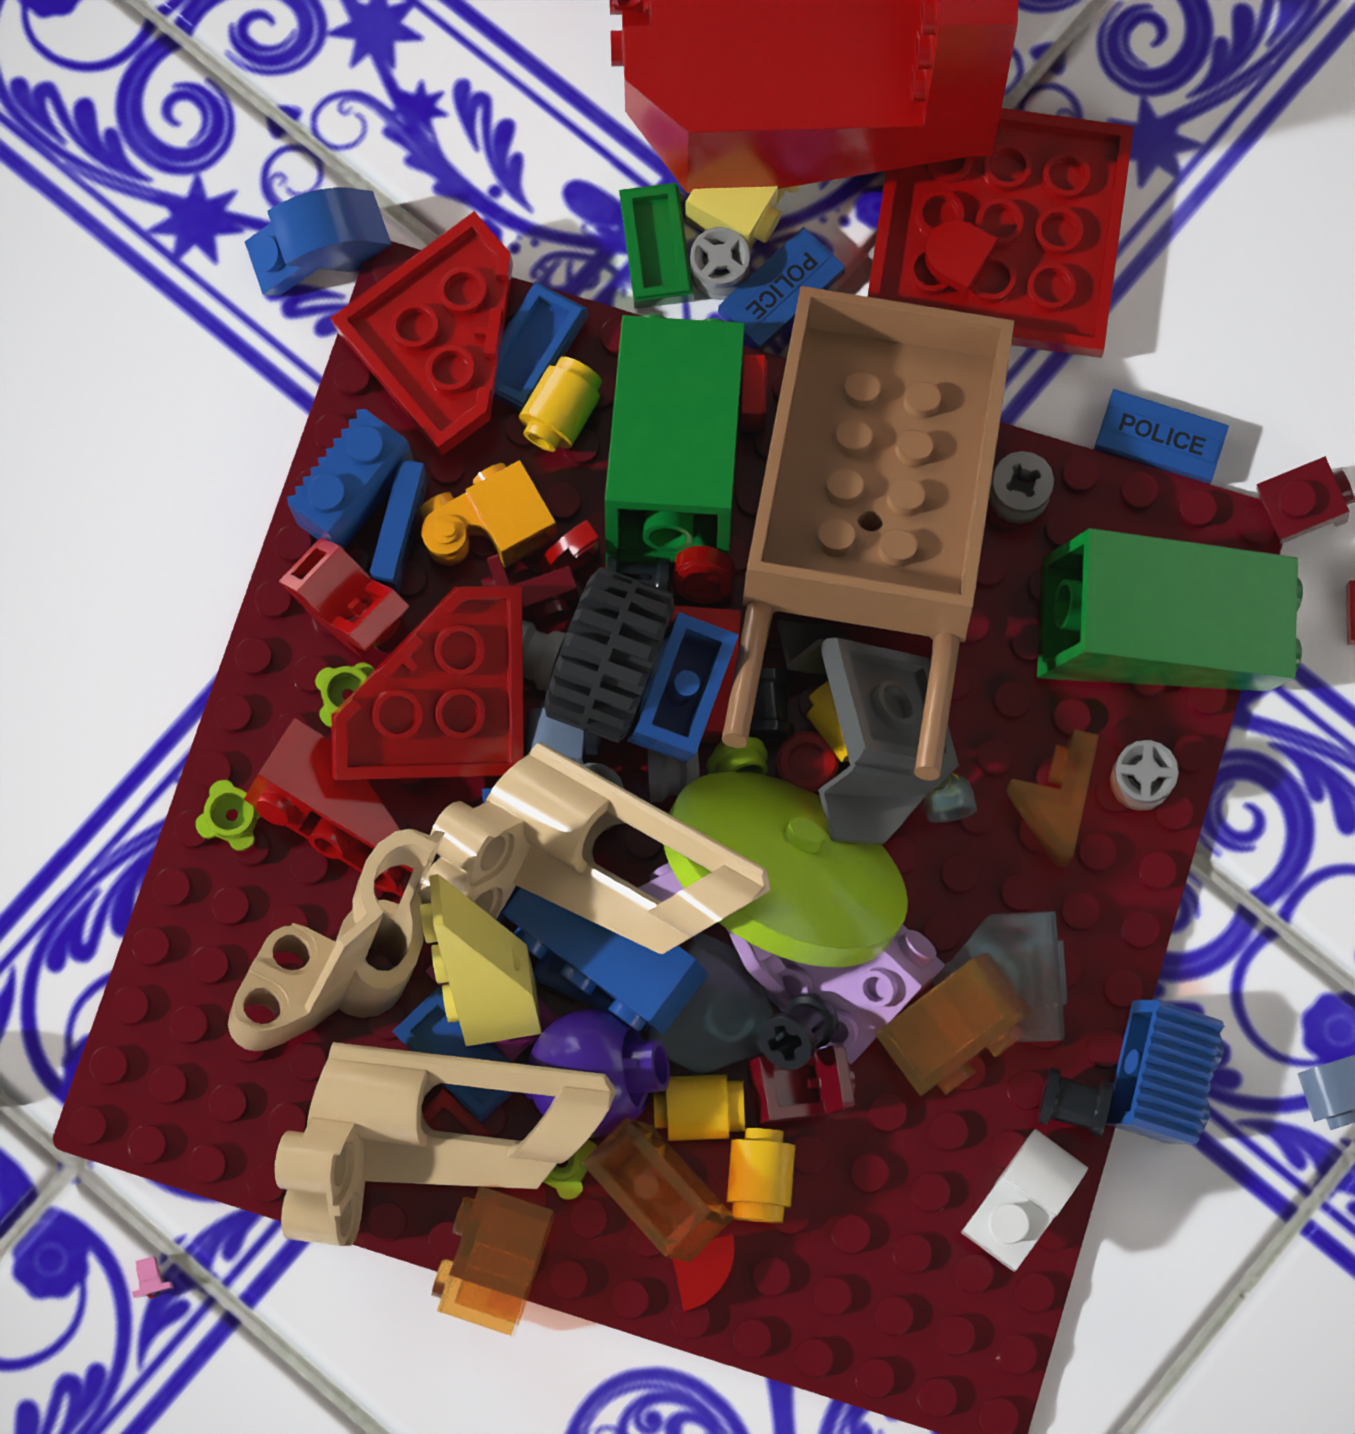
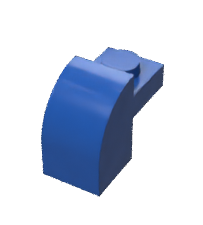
[244,187,392,296]

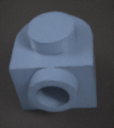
[524,700,602,765]
[1297,1055,1355,1130]

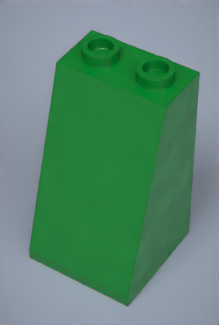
[605,314,744,571]
[1037,528,1303,691]

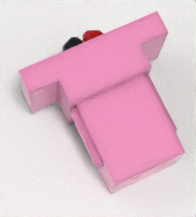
[132,1256,174,1299]

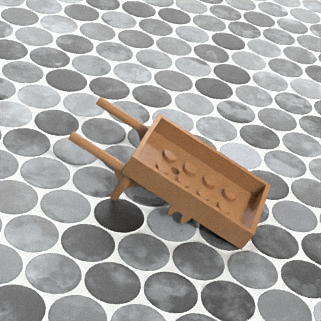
[722,286,1014,781]

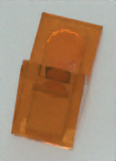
[1006,729,1099,867]

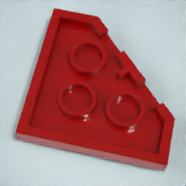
[330,211,513,457]
[331,586,524,780]

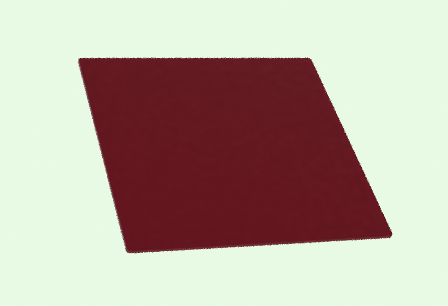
[52,241,1283,1434]

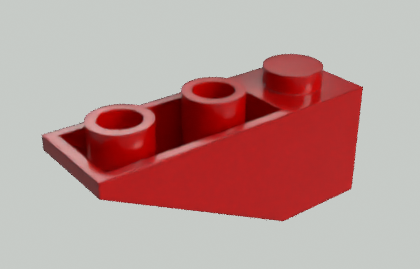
[244,718,414,897]

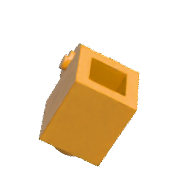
[419,460,558,568]

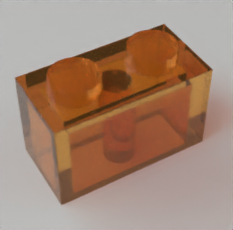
[875,952,1034,1096]
[582,1117,735,1263]
[431,1186,556,1338]

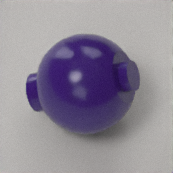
[524,1009,670,1138]

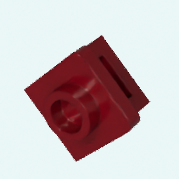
[1256,456,1355,544]
[480,554,579,625]
[748,1044,855,1124]

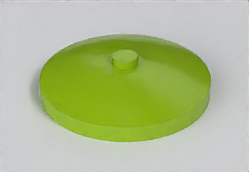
[663,771,908,968]

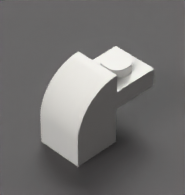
[961,1129,1088,1272]

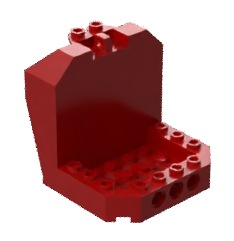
[609,0,1019,193]

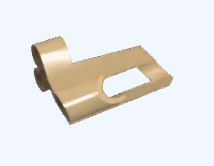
[419,742,771,955]
[228,829,445,1051]
[275,1042,617,1247]

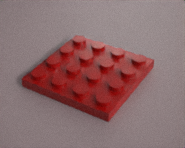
[867,108,1134,358]

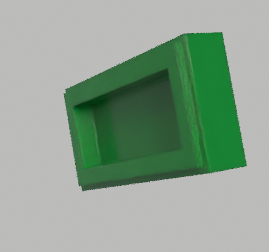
[619,182,694,309]

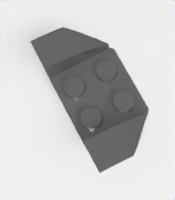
[776,619,959,845]

